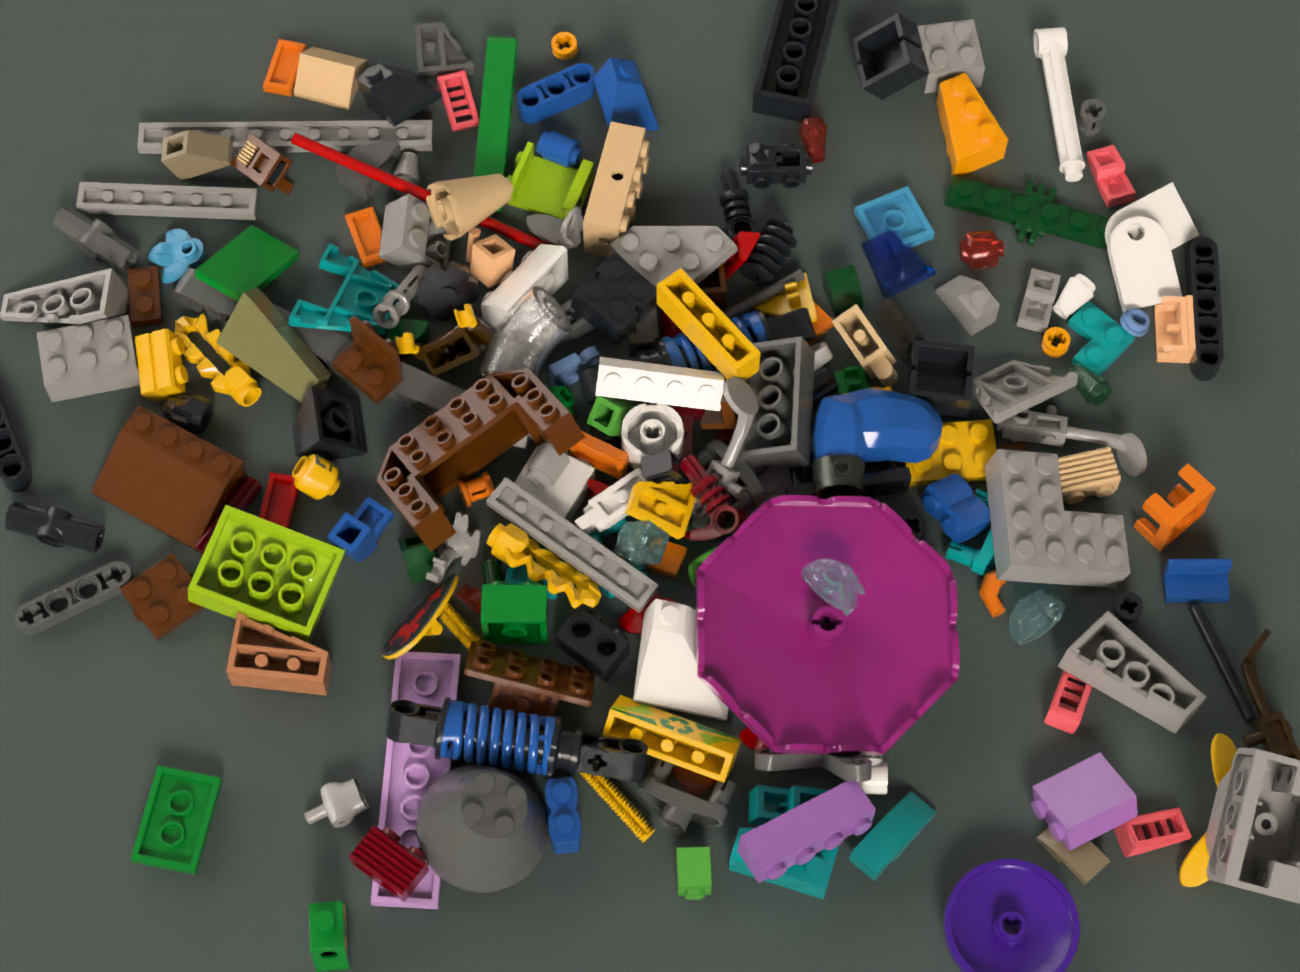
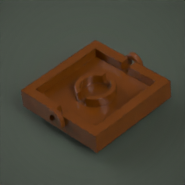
[120,553,205,641]

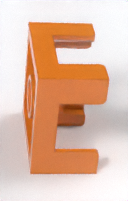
[1133,463,1216,553]

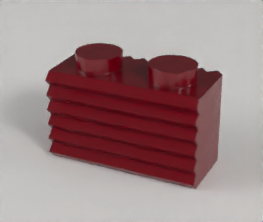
[349,825,429,902]

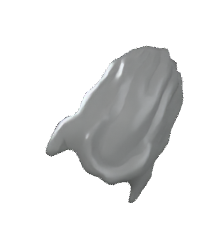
[526,207,584,249]

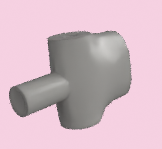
[304,778,369,828]

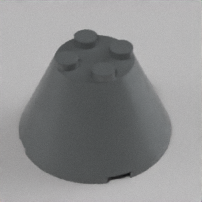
[416,763,548,893]

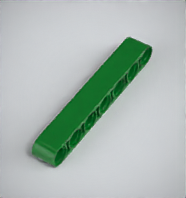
[474,36,518,212]

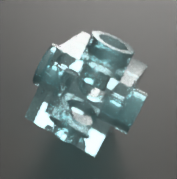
[614,520,670,567]

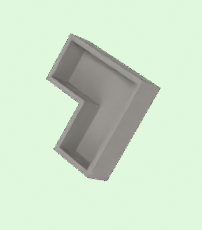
[985,449,1131,588]

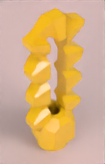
[175,313,262,407]
[487,523,601,609]

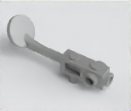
[690,377,759,529]
[996,405,1147,476]

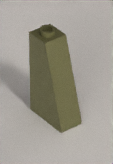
[216,288,331,403]

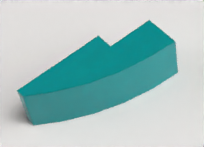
[748,785,828,825]
[849,791,937,882]

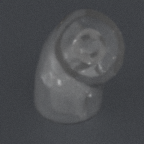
[479,285,571,378]

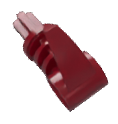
[680,454,748,542]

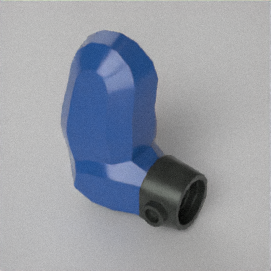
[810,388,943,499]

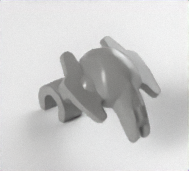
[426,511,481,584]

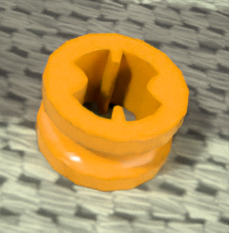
[551,32,578,60]
[1041,327,1071,358]

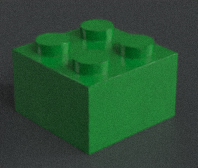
[481,581,549,645]

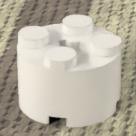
[621,403,684,471]

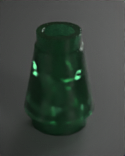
[1067,363,1112,406]

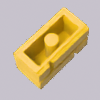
[135,328,188,402]

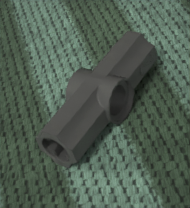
[52,206,139,273]

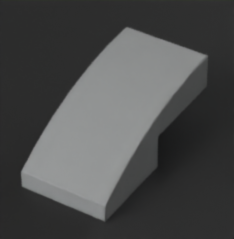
[1016,268,1061,334]

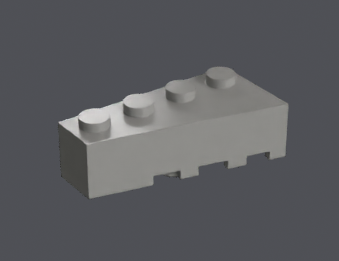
[1057,611,1207,734]

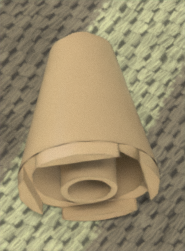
[426,174,513,241]

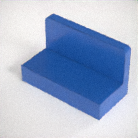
[1162,559,1232,603]

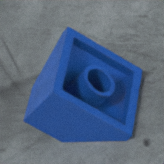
[593,57,659,131]

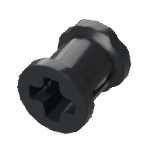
[1110,592,1143,629]

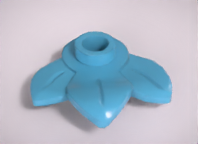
[148,229,206,284]

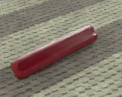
[196,476,262,554]

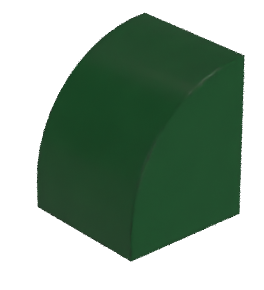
[823,264,863,317]
[388,318,430,359]
[397,534,437,585]

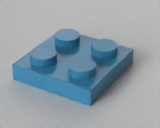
[854,186,935,260]

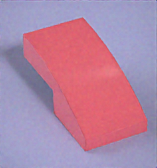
[1086,145,1136,208]

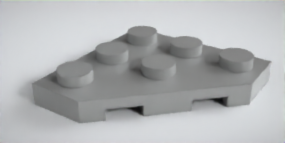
[610,226,738,287]

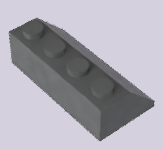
[738,336,815,469]

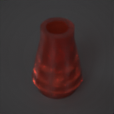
[798,117,827,164]

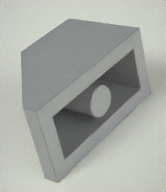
[935,275,1000,336]

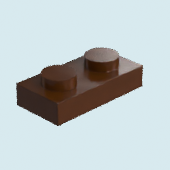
[127,266,163,327]

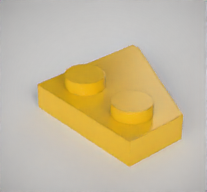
[624,481,696,540]

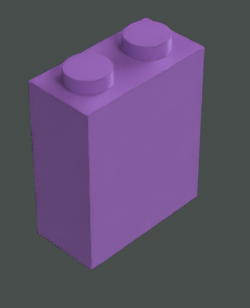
[1031,753,1138,851]

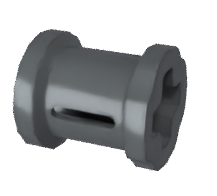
[1076,99,1107,136]

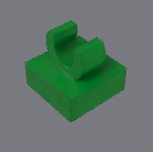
[833,366,869,395]

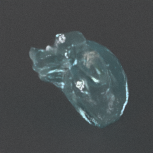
[801,559,865,616]
[1009,589,1066,645]

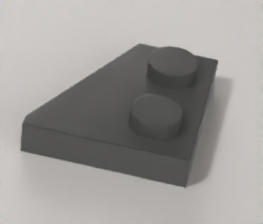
[414,22,474,78]

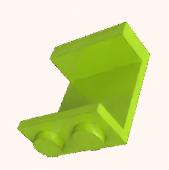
[507,142,595,223]

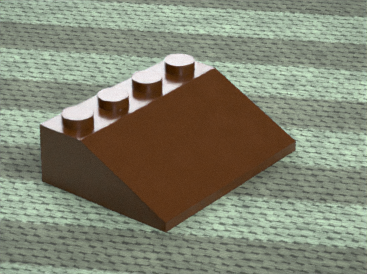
[92,405,248,551]

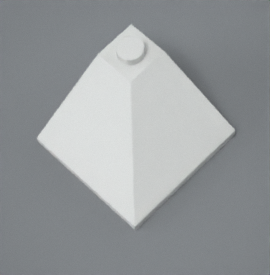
[633,599,728,721]

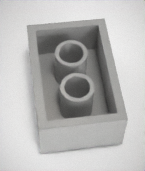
[37,315,140,402]

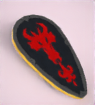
[381,573,459,660]

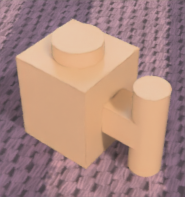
[465,227,515,288]

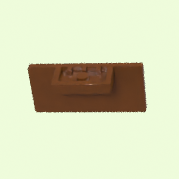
[464,641,596,721]

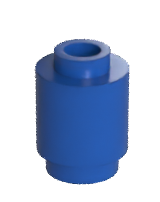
[536,131,582,168]

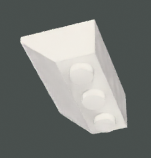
[481,244,569,336]

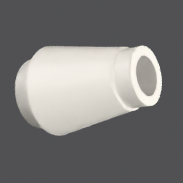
[1053,274,1096,319]

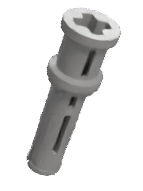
[373,264,427,329]

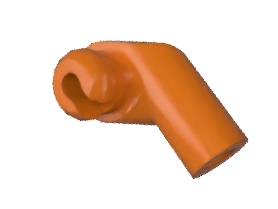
[979,570,1006,618]

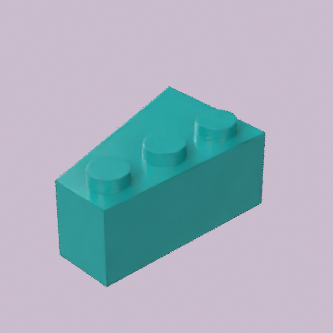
[728,828,840,900]

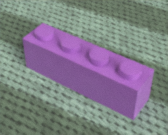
[737,781,876,883]

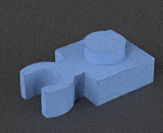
[549,346,600,386]

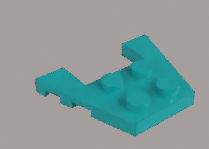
[288,243,399,335]

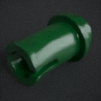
[481,559,502,594]

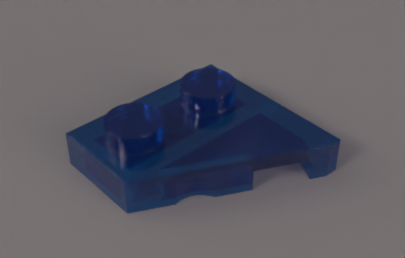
[861,231,937,298]

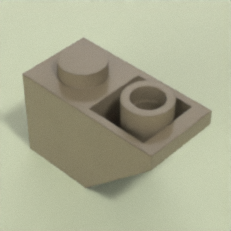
[161,130,233,181]

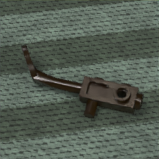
[1240,628,1300,760]

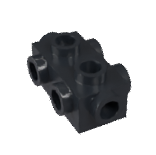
[740,143,812,189]

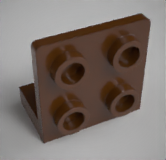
[332,315,403,405]

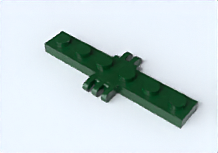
[944,175,1110,250]

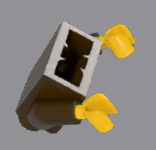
[395,304,493,376]

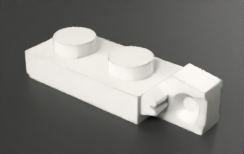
[574,468,646,535]

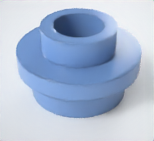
[1120,308,1150,337]

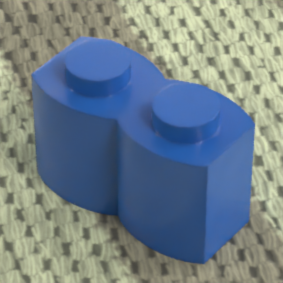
[920,473,991,544]
[545,777,582,854]

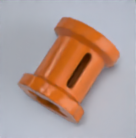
[457,471,495,508]

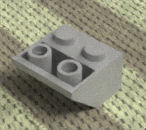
[379,194,451,269]

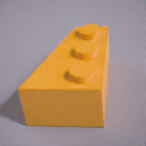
[936,73,1008,177]

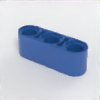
[517,63,596,124]

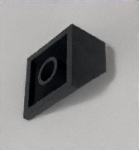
[355,63,443,127]
[292,385,368,461]

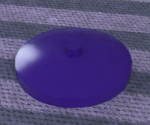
[943,859,1080,972]

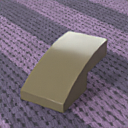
[1036,827,1110,885]

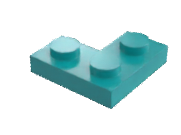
[1068,301,1135,381]

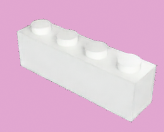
[596,357,724,411]

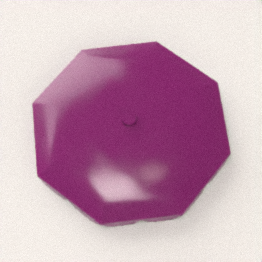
[696,495,960,755]

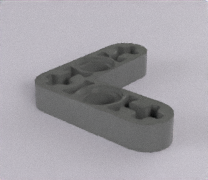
[754,748,872,782]

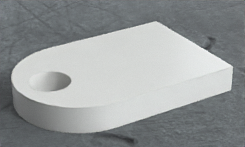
[1105,182,1199,250]
[1107,216,1182,313]

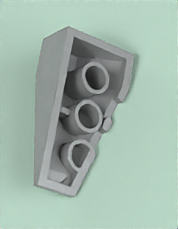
[0,268,129,324]

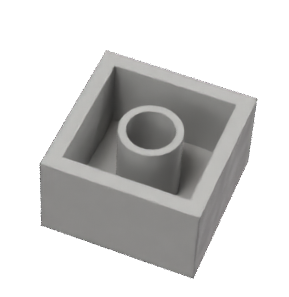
[917,19,985,94]

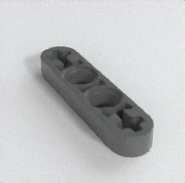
[14,561,134,635]

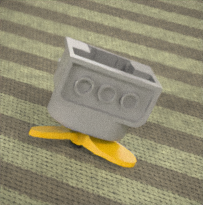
[1178,733,1300,904]

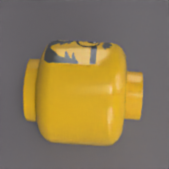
[292,454,340,500]

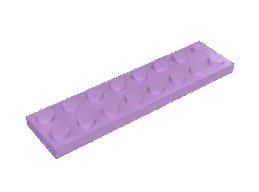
[371,651,461,909]

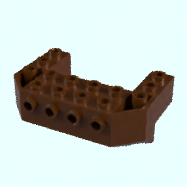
[376,368,585,551]

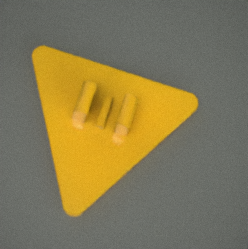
[755,273,818,322]

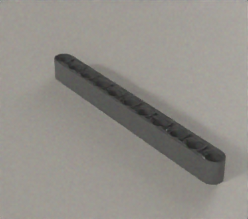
[172,268,466,416]

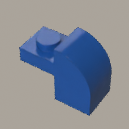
[327,497,395,562]

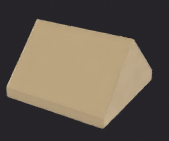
[294,47,368,110]

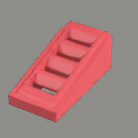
[436,70,479,132]
[1044,670,1092,734]
[1114,807,1192,857]

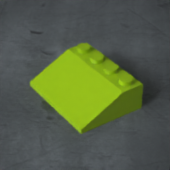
[188,505,345,643]

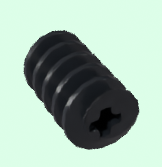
[738,218,797,285]

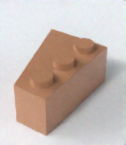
[226,612,332,696]

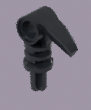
[698,169,756,240]

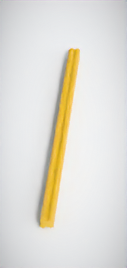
[438,603,655,843]

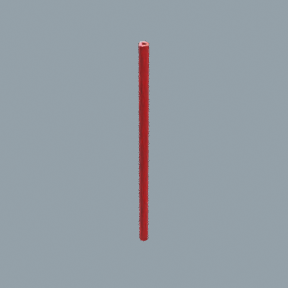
[291,133,568,254]

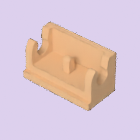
[1154,295,1196,363]

